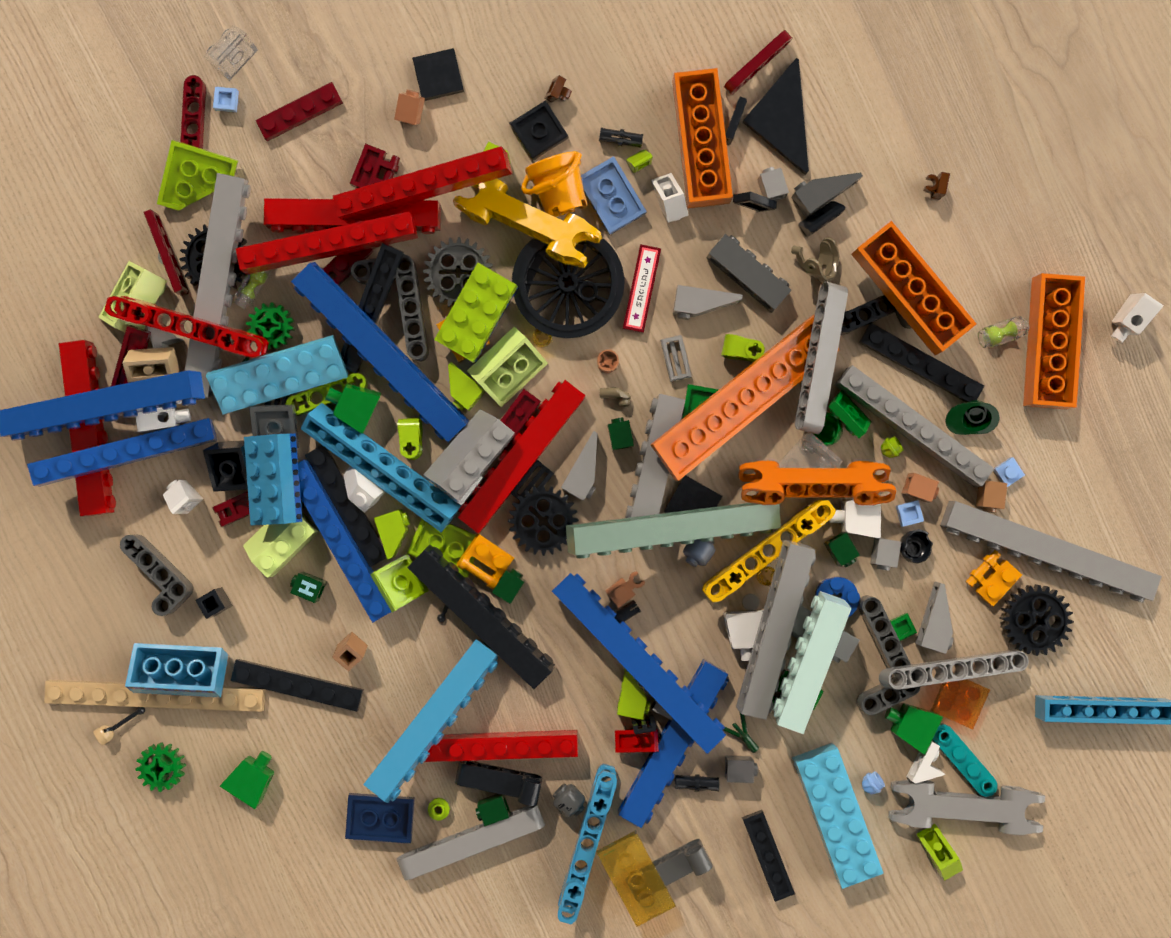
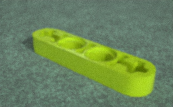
[286,373,368,416]

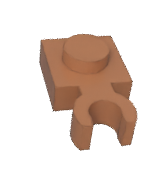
[605,571,645,608]

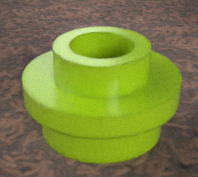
[428,798,450,821]

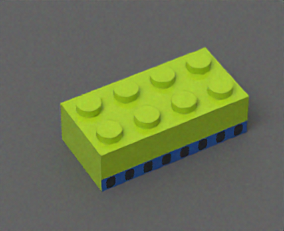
[434,263,518,363]

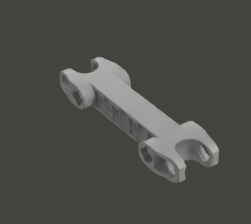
[888,779,1045,835]

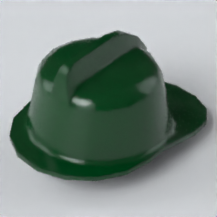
[945,400,1000,435]

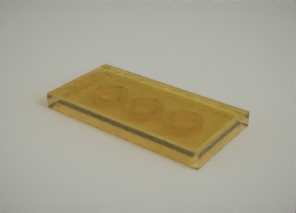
[596,830,676,927]

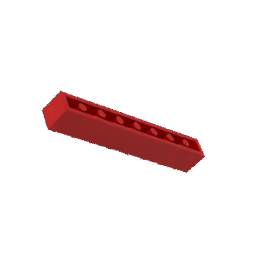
[333,146,512,222]
[264,198,441,234]
[236,211,418,275]
[58,340,116,516]
[458,380,586,534]
[424,730,578,762]

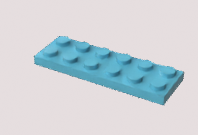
[206,335,348,415]

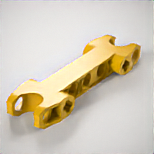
[453,179,602,268]
[702,500,836,602]

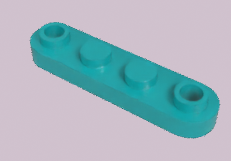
[932,723,998,797]

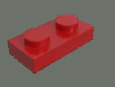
[615,729,659,753]

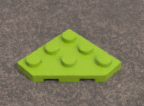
[157,140,238,211]

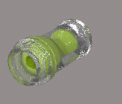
[232,270,271,309]
[978,316,1029,348]

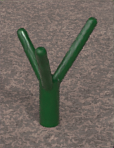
[723,712,759,753]

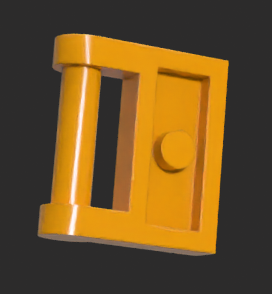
[456,533,514,589]

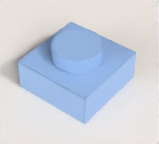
[213,87,239,113]
[993,457,1025,487]
[896,500,924,527]

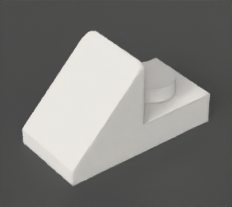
[147,326,184,348]
[906,741,945,783]

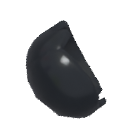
[900,529,933,564]

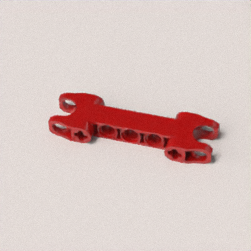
[104,296,269,357]

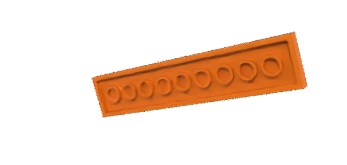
[650,315,840,481]

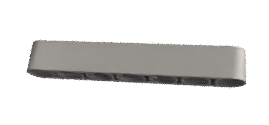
[795,281,848,434]
[879,651,1028,689]
[397,805,545,880]

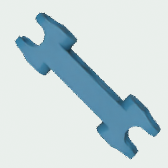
[558,763,617,925]

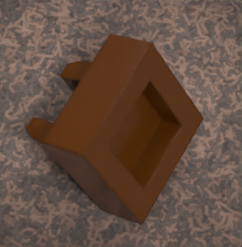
[544,75,572,103]
[923,172,950,200]

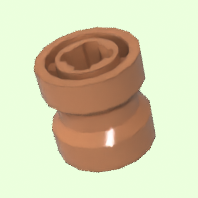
[597,349,619,373]

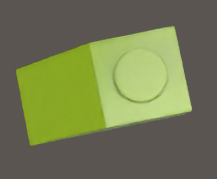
[448,362,486,411]
[374,509,410,559]
[617,669,650,720]
[916,823,963,881]

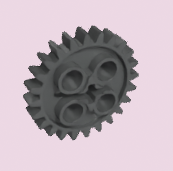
[423,237,493,307]

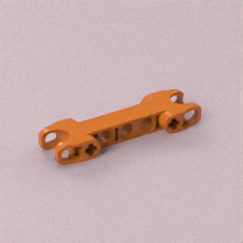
[738,461,896,505]

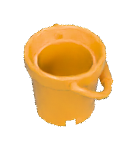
[521,151,588,217]

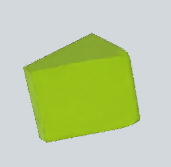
[626,149,653,173]

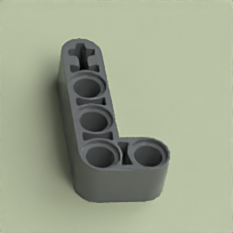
[120,534,194,616]
[625,839,713,900]

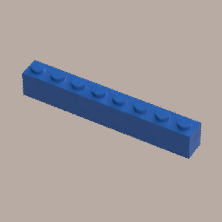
[27,418,218,487]
[298,460,392,623]
[618,659,729,828]

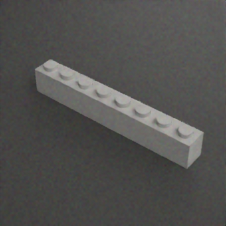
[835,365,994,487]
[736,540,816,720]

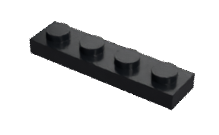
[742,810,795,902]

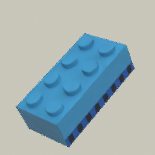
[244,433,302,525]
[125,643,229,698]

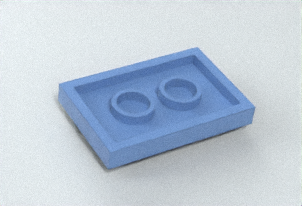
[581,156,647,235]

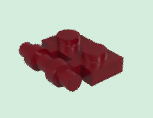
[350,143,400,188]

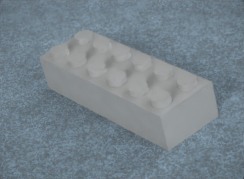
[625,394,685,518]

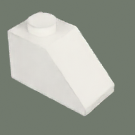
[651,173,688,222]
[343,466,385,513]
[163,480,203,514]

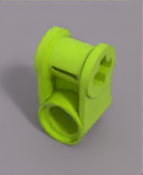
[721,334,765,362]
[397,418,423,460]

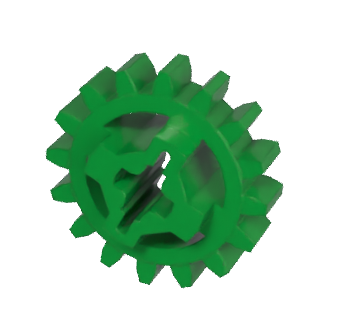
[246,302,295,350]
[135,742,186,792]

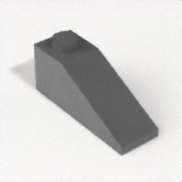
[791,172,863,218]

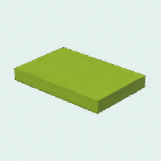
[407,519,476,578]

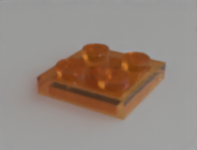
[931,673,990,730]

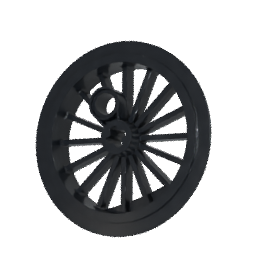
[512,238,625,338]

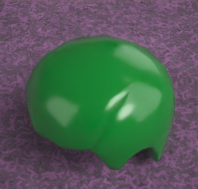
[811,412,843,446]

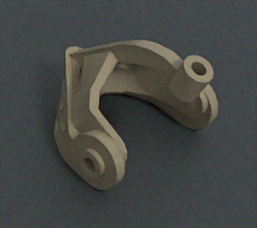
[791,237,839,284]

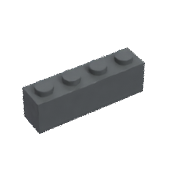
[706,234,791,313]

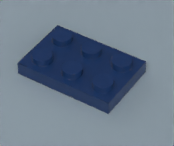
[345,793,415,844]

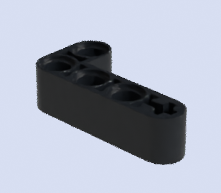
[841,295,911,335]
[455,761,543,806]

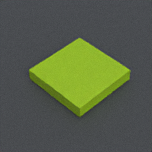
[370,554,429,612]

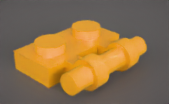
[965,550,1022,607]

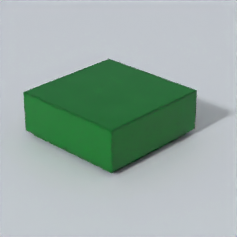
[890,613,917,641]

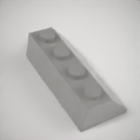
[423,409,515,503]

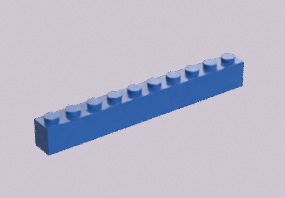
[291,262,469,442]
[0,370,205,441]
[552,573,726,754]

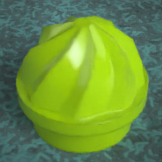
[881,436,904,458]

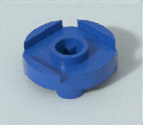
[815,577,860,617]

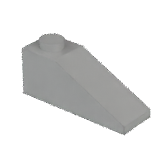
[673,285,743,320]
[561,431,597,501]
[915,582,953,654]

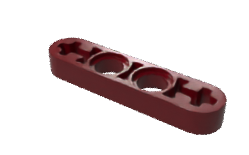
[724,30,793,95]
[180,75,206,149]

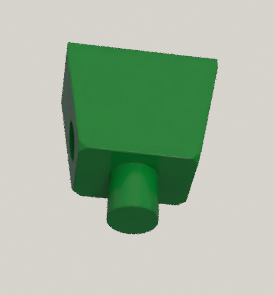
[325,384,381,434]
[885,703,943,755]
[220,751,274,809]

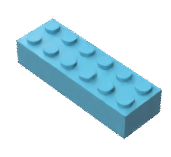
[792,743,884,889]

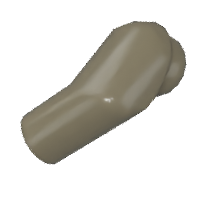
[600,387,631,407]

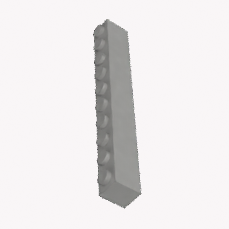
[185,173,251,397]
[940,501,1162,603]

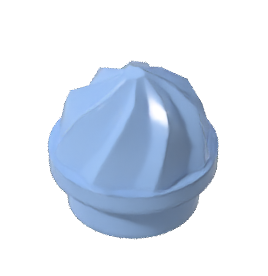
[862,771,885,794]

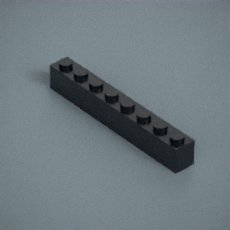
[407,545,555,689]

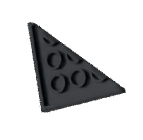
[742,58,809,175]

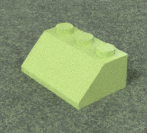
[98,261,167,333]
[467,327,548,407]
[243,513,320,578]

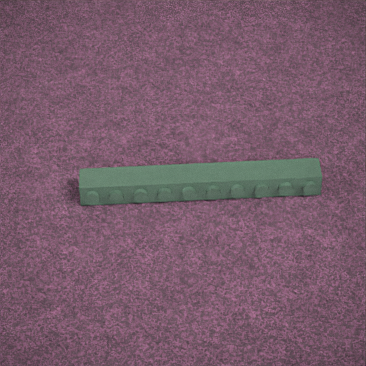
[566,503,781,559]

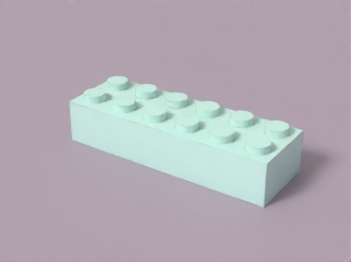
[772,591,852,734]

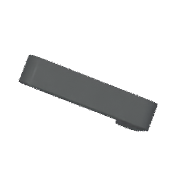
[351,254,429,362]
[857,595,921,715]

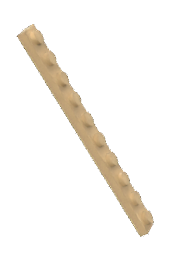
[44,680,265,712]

